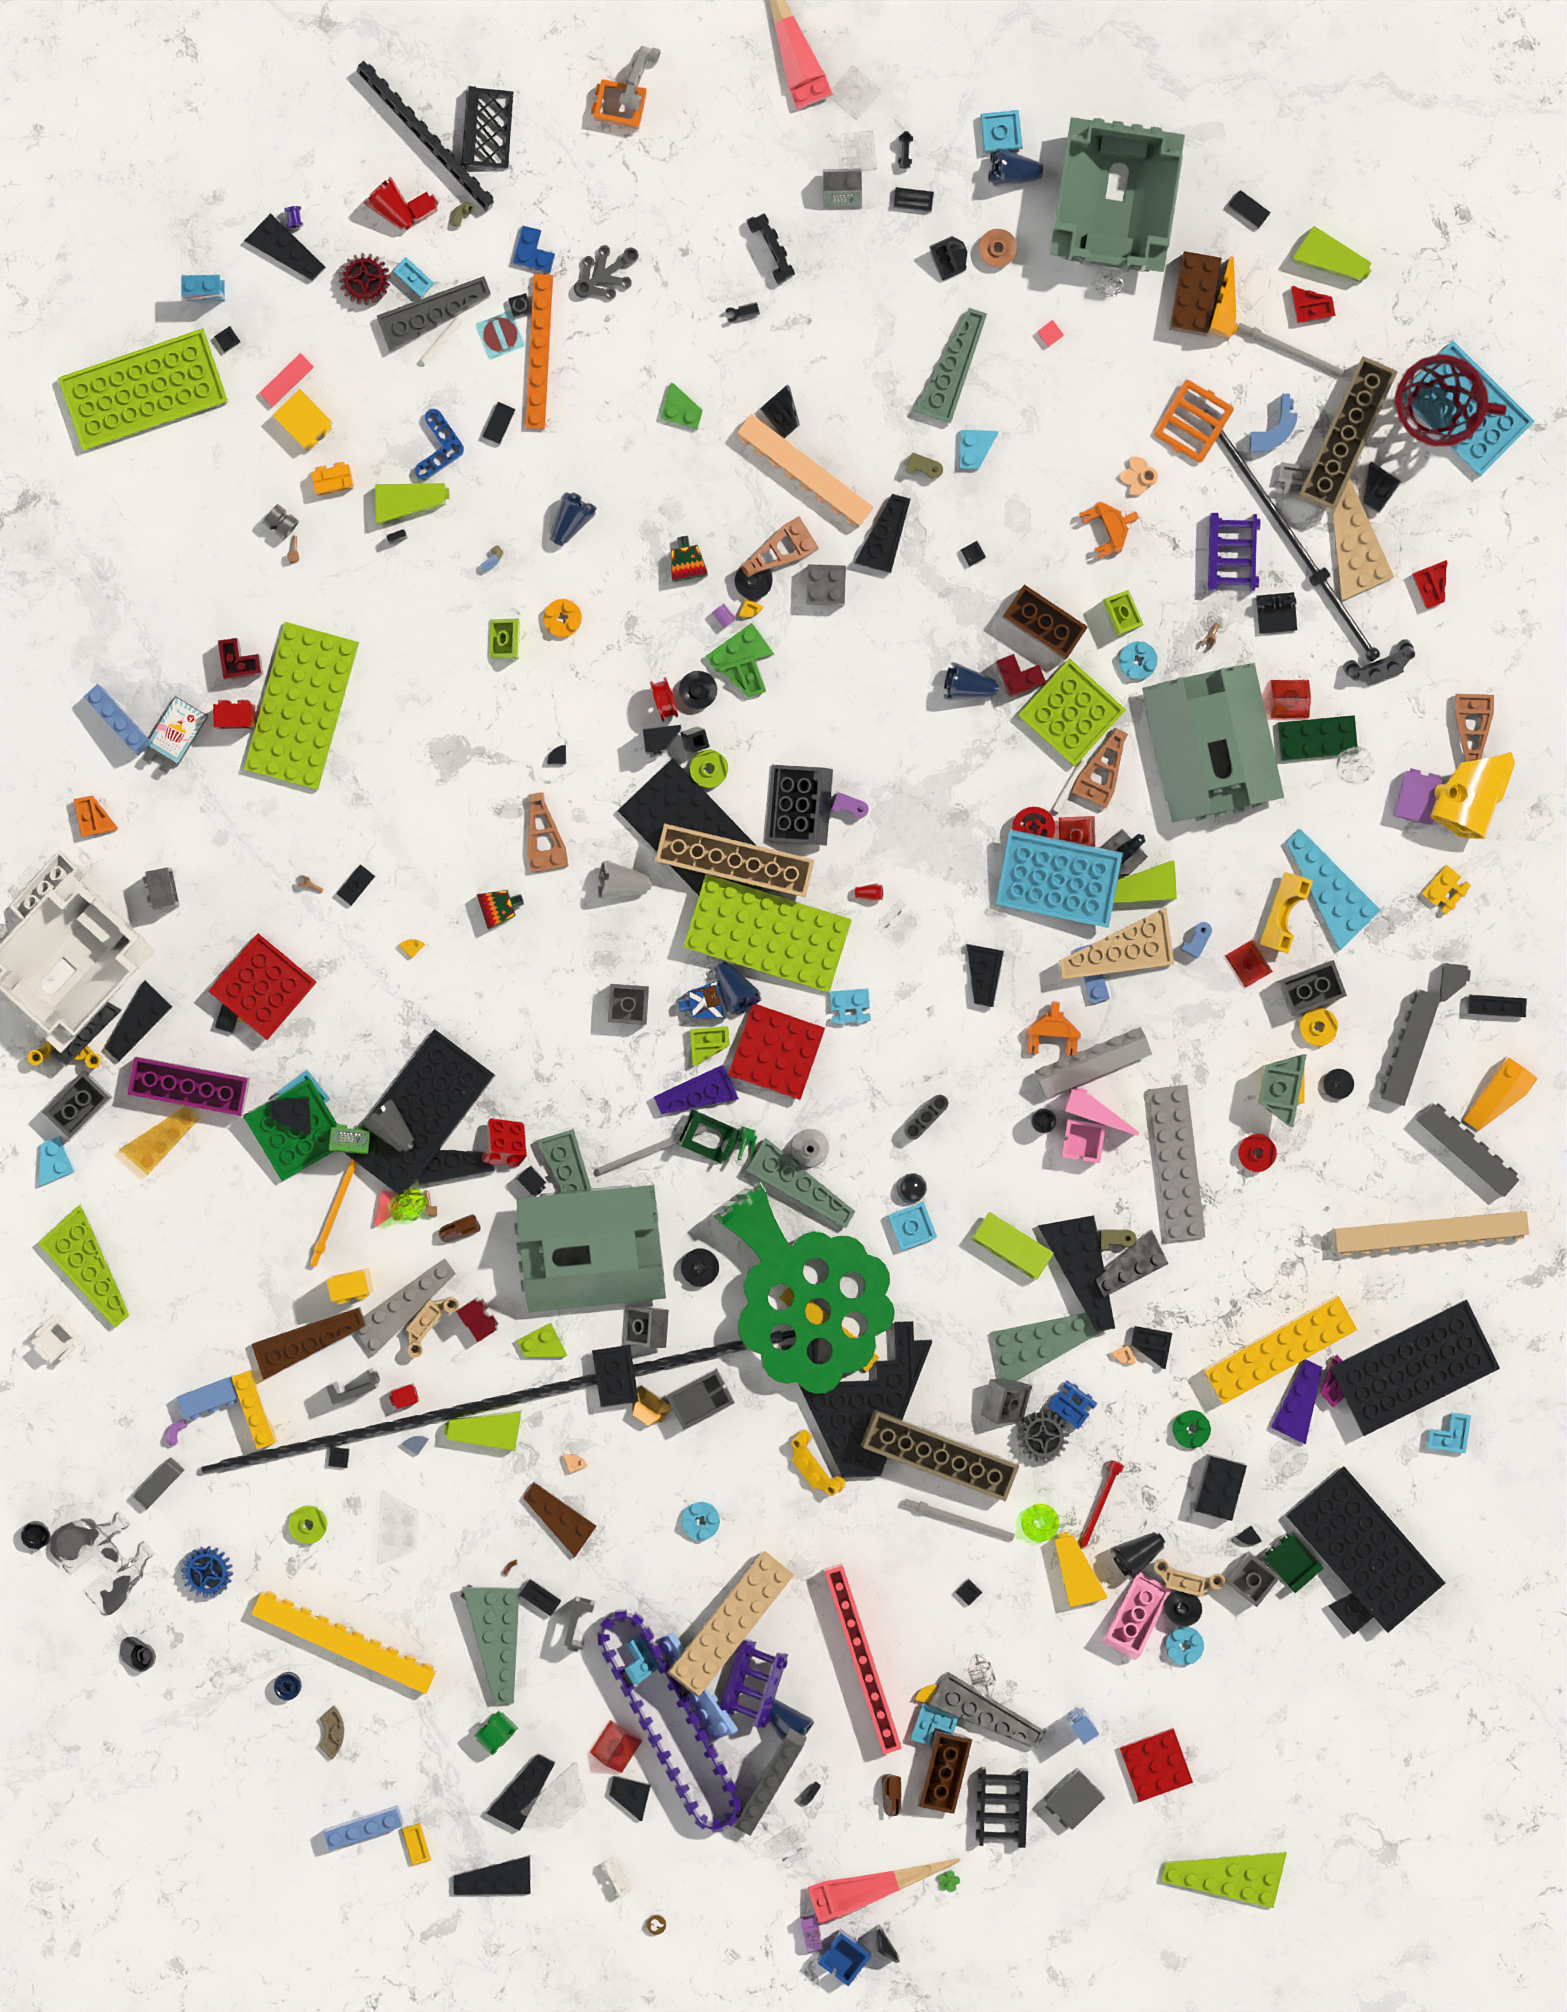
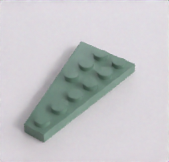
[992,1313,1103,1381]
[462,1587,520,1704]

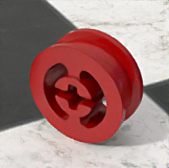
[650,677,679,722]
[1012,807,1055,838]

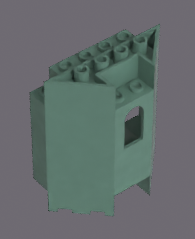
[1050,117,1185,272]
[1142,663,1285,823]
[514,1184,666,1313]

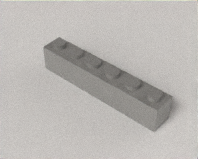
[1035,1027,1152,1098]

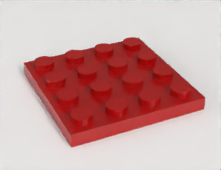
[208,933,317,1041]
[728,1004,825,1100]

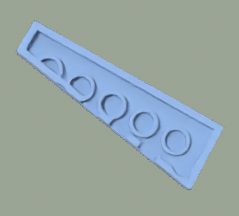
[658,1632,738,1740]

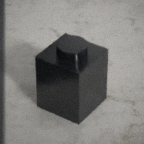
[680,726,710,753]
[517,1165,547,1195]

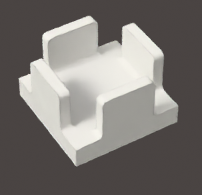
[29,1313,84,1367]

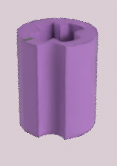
[712,603,736,629]

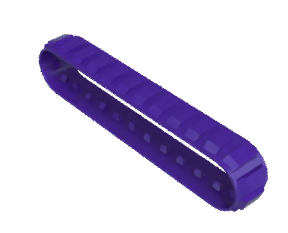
[597,1609,741,1832]

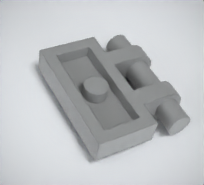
[1275,462,1312,502]

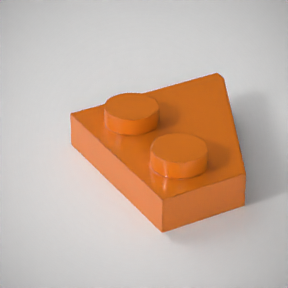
[73,795,118,837]

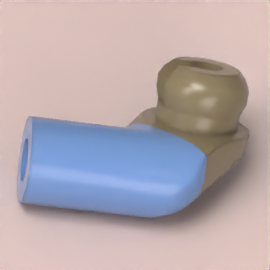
[480,545,504,572]

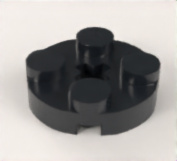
[734,564,773,600]
[681,1248,719,1287]

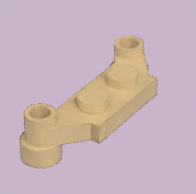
[405,1297,459,1358]
[1153,1559,1225,1597]

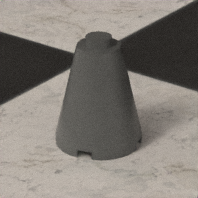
[362,1099,414,1152]

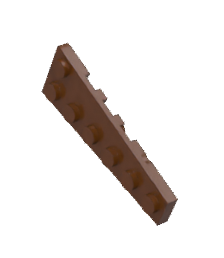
[251,1307,366,1380]

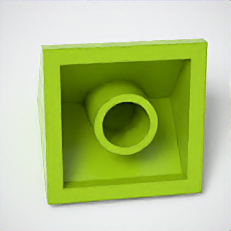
[1101,590,1144,637]
[489,618,520,659]

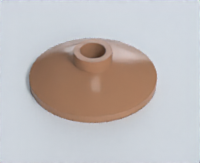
[979,229,1017,267]

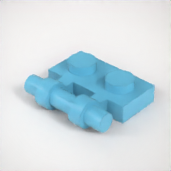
[830,988,871,1025]

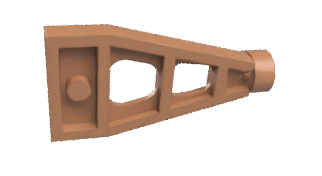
[741,516,819,577]
[1454,694,1494,762]
[1072,728,1128,808]
[527,792,569,872]

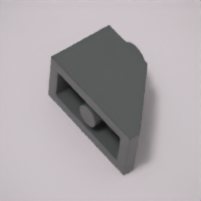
[1439,963,1471,1002]

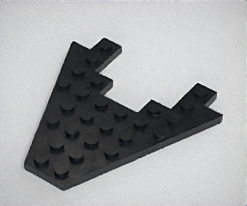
[781,1321,932,1478]

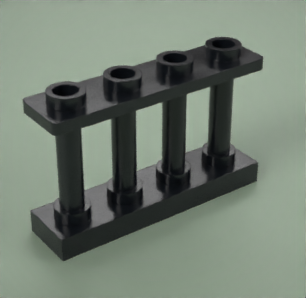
[976,1767,1028,1848]

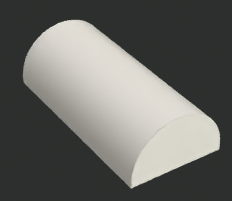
[9,850,86,920]

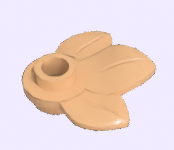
[1119,457,1158,495]

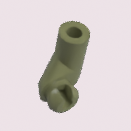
[451,202,474,227]

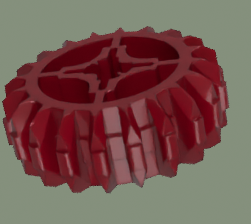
[339,253,391,305]

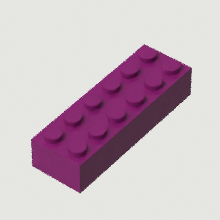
[127,1056,250,1116]

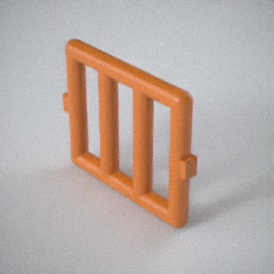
[1154,380,1234,463]

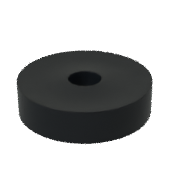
[1323,1068,1354,1099]

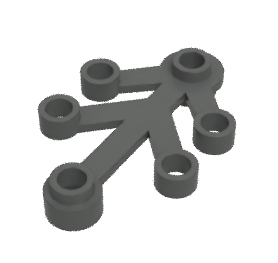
[574,245,639,300]

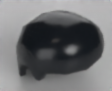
[897,1173,927,1204]
[20,1521,50,1550]

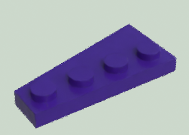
[654,1064,739,1114]
[1271,1359,1323,1445]

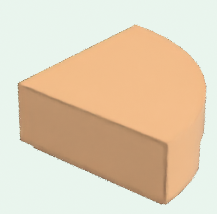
[1111,1345,1136,1364]
[563,1454,588,1473]

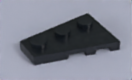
[966,944,1004,1007]

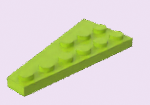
[38,1204,130,1328]
[1161,1851,1287,1908]

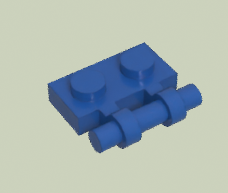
[1047,1380,1097,1429]

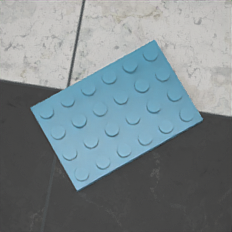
[1403,341,1535,476]
[996,830,1123,928]

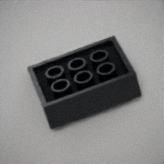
[766,765,833,846]

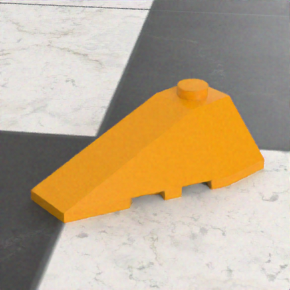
[1209,256,1238,339]
[1463,1057,1538,1131]

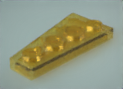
[119,1106,200,1175]

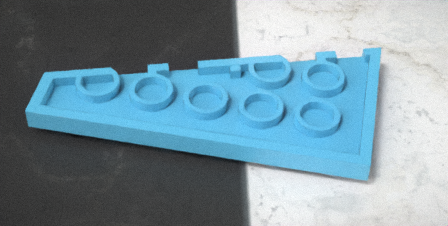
[1286,829,1381,951]

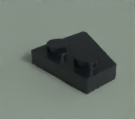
[1363,461,1401,514]
[270,1096,311,1134]
[609,1775,651,1821]

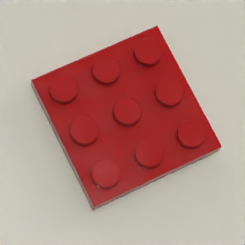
[1119,1728,1193,1802]

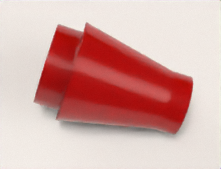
[855,883,883,902]

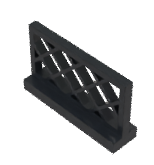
[461,86,514,169]

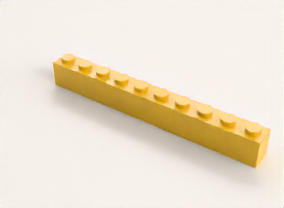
[251,1590,436,1694]

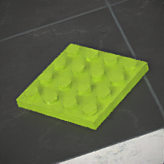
[1018,658,1126,767]

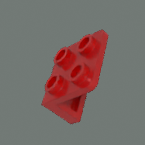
[482,1118,527,1167]

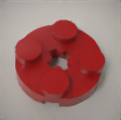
[1238,1134,1277,1172]

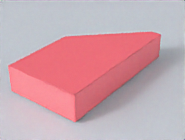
[375,1190,400,1226]

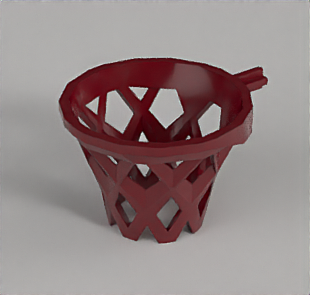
[1395,354,1507,447]

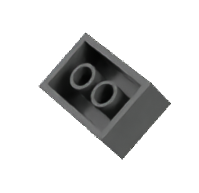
[1278,960,1347,1016]
[42,1071,113,1139]

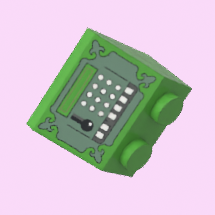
[329,1124,370,1154]

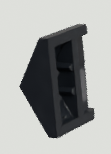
[929,236,968,281]
[876,1924,900,1963]

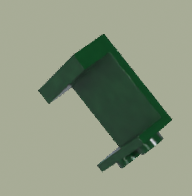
[1263,1532,1324,1593]

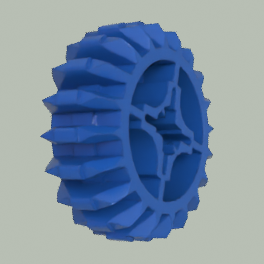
[181,1546,233,1598]

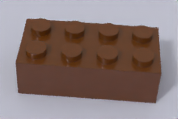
[1169,251,1222,336]
[1002,584,1088,660]

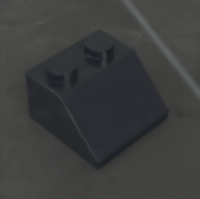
[643,724,682,757]

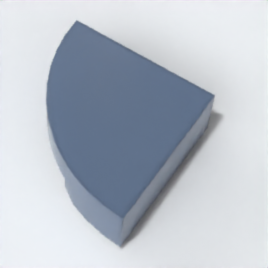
[402,1436,429,1455]

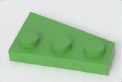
[705,623,774,672]

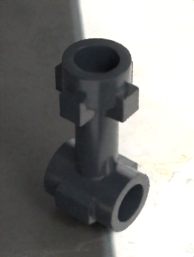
[898,131,913,169]

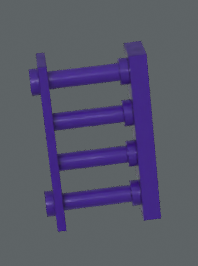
[1208,513,1261,592]
[720,1639,789,1728]

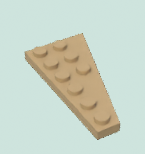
[1333,479,1394,601]
[1058,908,1174,980]

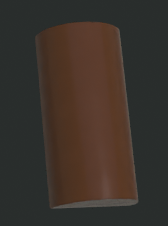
[917,1730,973,1814]

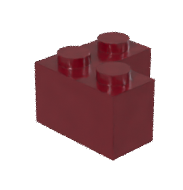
[218,638,264,680]
[995,654,1046,698]
[456,1297,499,1342]

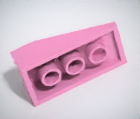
[1063,1086,1139,1136]
[1101,1573,1172,1660]

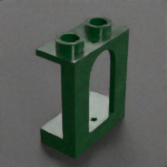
[676,1109,737,1164]

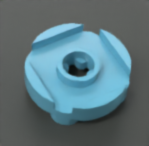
[1119,641,1158,680]
[682,1501,720,1540]
[1165,1626,1204,1665]

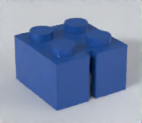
[818,1929,872,1987]

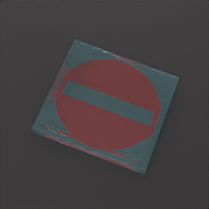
[476,310,525,360]

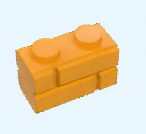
[311,462,355,496]

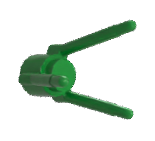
[723,1126,757,1175]

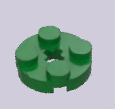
[1172,1410,1211,1449]

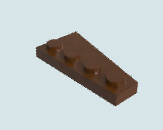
[523,1482,597,1558]

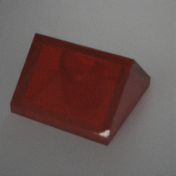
[1270,680,1311,718]
[1059,816,1095,847]
[1225,939,1273,988]
[590,1720,643,1773]

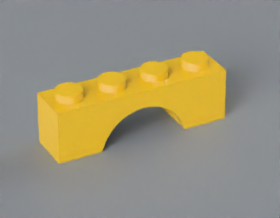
[1260,872,1313,954]
[231,1369,277,1450]

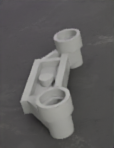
[619,46,661,111]

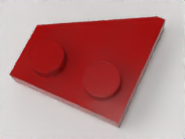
[1290,286,1336,324]
[1412,560,1448,609]

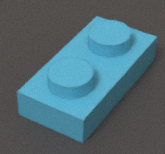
[393,257,434,298]

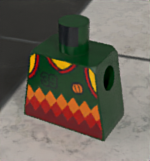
[671,536,708,582]
[477,890,525,930]

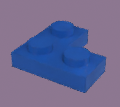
[513,225,555,273]

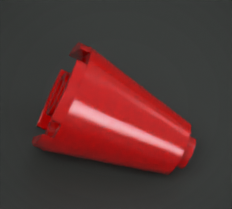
[363,176,415,230]

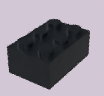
[1193,1454,1247,1521]

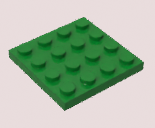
[243,1077,338,1181]

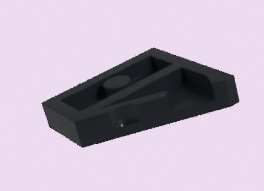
[760,385,800,438]
[1131,1325,1172,1369]

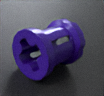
[284,206,304,228]

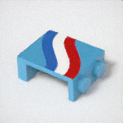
[181,275,225,301]

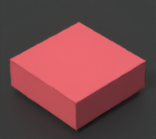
[1037,320,1064,347]

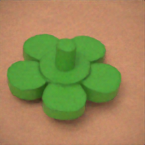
[938,1870,960,1892]

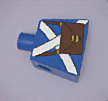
[678,982,724,1018]

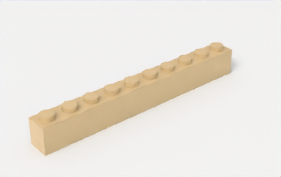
[1334,1211,1529,1256]

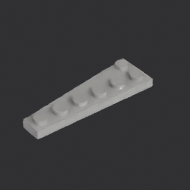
[355,1258,456,1356]

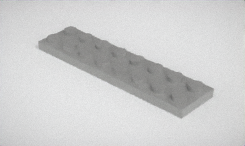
[1149,1085,1206,1242]

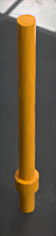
[309,1159,357,1267]

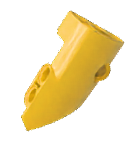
[1430,752,1515,839]

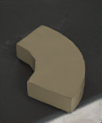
[319,1705,345,1760]

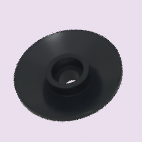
[679,671,717,709]
[1164,1591,1202,1627]

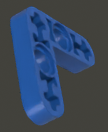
[415,409,464,480]

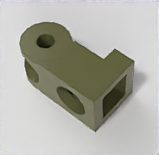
[905,452,943,479]
[1100,1229,1137,1249]

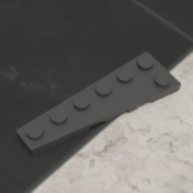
[377,276,491,352]
[928,1672,1046,1749]

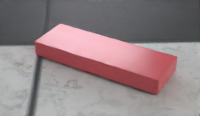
[259,353,314,407]

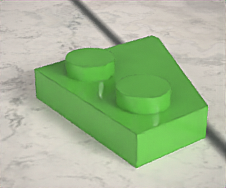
[661,383,703,429]
[719,655,767,697]

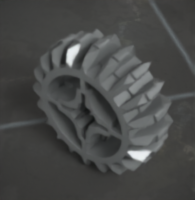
[1017,1410,1069,1462]

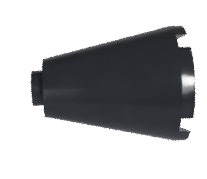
[1110,1532,1165,1581]

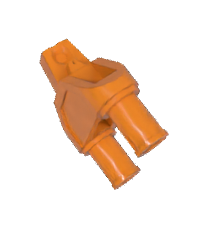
[1079,502,1139,559]
[1025,1001,1081,1056]

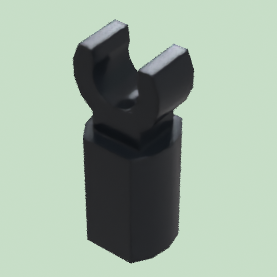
[725,302,760,323]

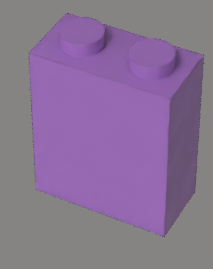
[1393,768,1444,825]

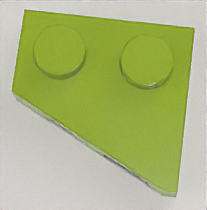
[690,1026,730,1066]
[517,1322,567,1357]

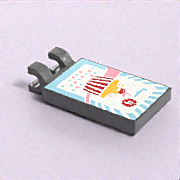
[143,696,209,774]

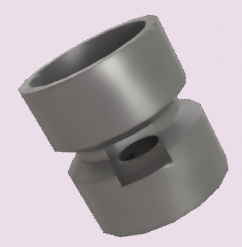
[263,504,299,540]

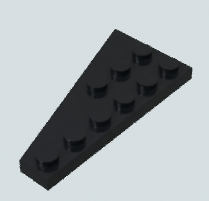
[1038,1215,1115,1332]

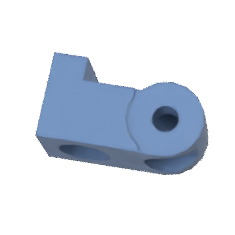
[1180,922,1212,958]

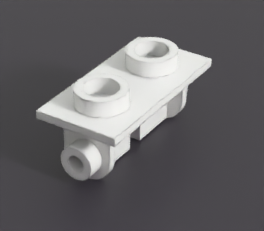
[597,1857,631,1900]

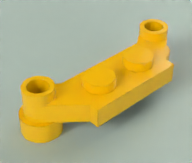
[27,1041,101,1068]
[791,1429,846,1496]

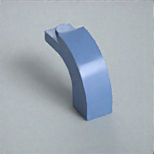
[1249,393,1298,453]

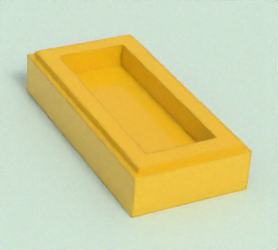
[402,1822,431,1866]

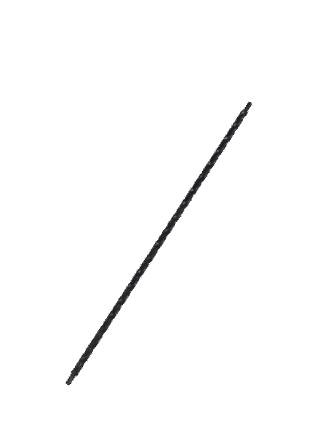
[201,1329,795,1474]

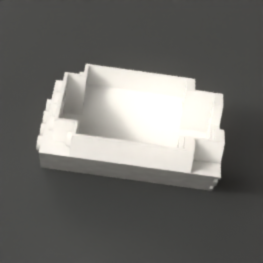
[0,872,155,1053]

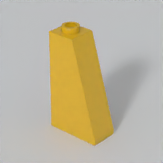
[1054,1532,1107,1607]

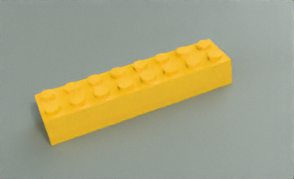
[1203,1295,1358,1405]

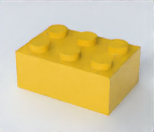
[326,1268,374,1304]

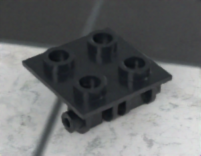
[1256,592,1298,634]

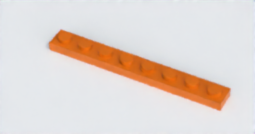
[526,274,553,429]

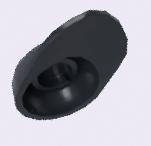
[120,1636,156,1672]

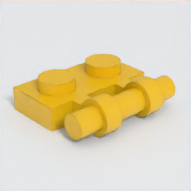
[1421,865,1471,915]

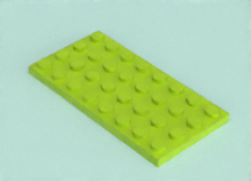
[58,328,229,451]
[244,622,359,790]
[683,874,852,992]

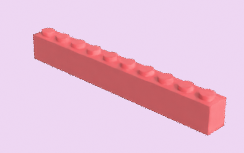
[824,1563,902,1755]

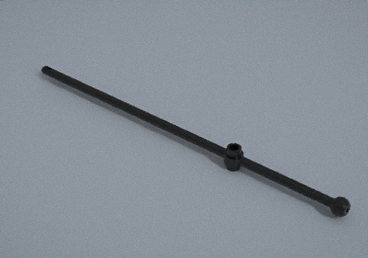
[1204,409,1380,662]

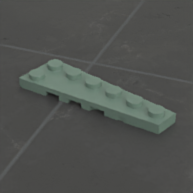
[915,308,987,424]
[746,1138,856,1228]

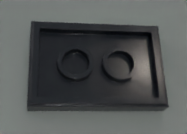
[592,1345,639,1407]

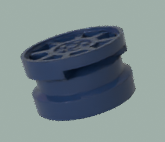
[274,1672,302,1701]

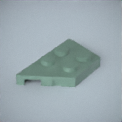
[1258,1054,1307,1127]

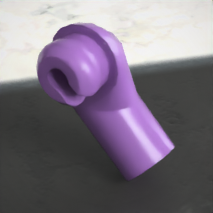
[165,1419,188,1446]

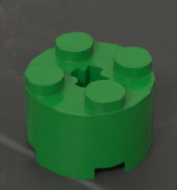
[474,1711,519,1756]

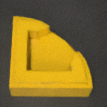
[738,598,764,618]
[399,939,426,958]
[915,1684,938,1703]

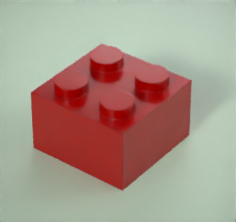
[213,700,256,729]

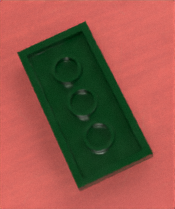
[1278,715,1358,761]

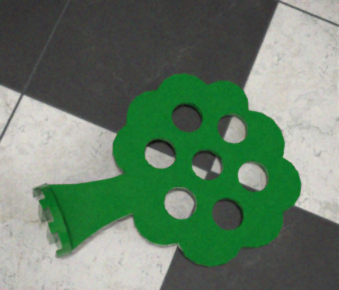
[713,1181,895,1394]

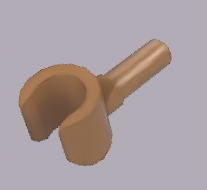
[287,535,299,563]
[1201,623,1219,650]
[296,875,324,893]
[424,1190,437,1217]

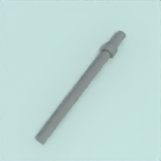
[1237,323,1344,377]
[598,1124,707,1175]
[903,1498,1015,1541]

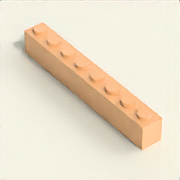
[737,414,874,527]

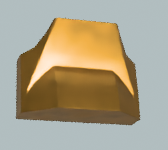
[632,1385,672,1426]

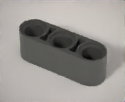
[904,1094,949,1140]
[133,1457,185,1510]

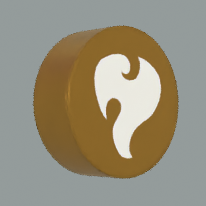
[647,1914,666,1935]

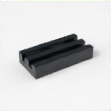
[893,187,934,212]

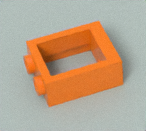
[591,79,647,129]

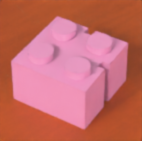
[1061,1119,1106,1163]

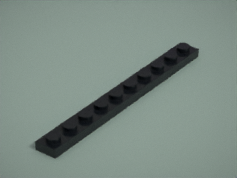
[356,61,494,212]

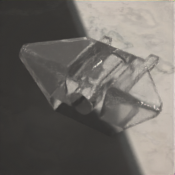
[964,1654,996,1699]

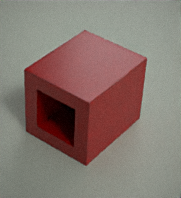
[407,191,438,222]
[389,1383,420,1409]

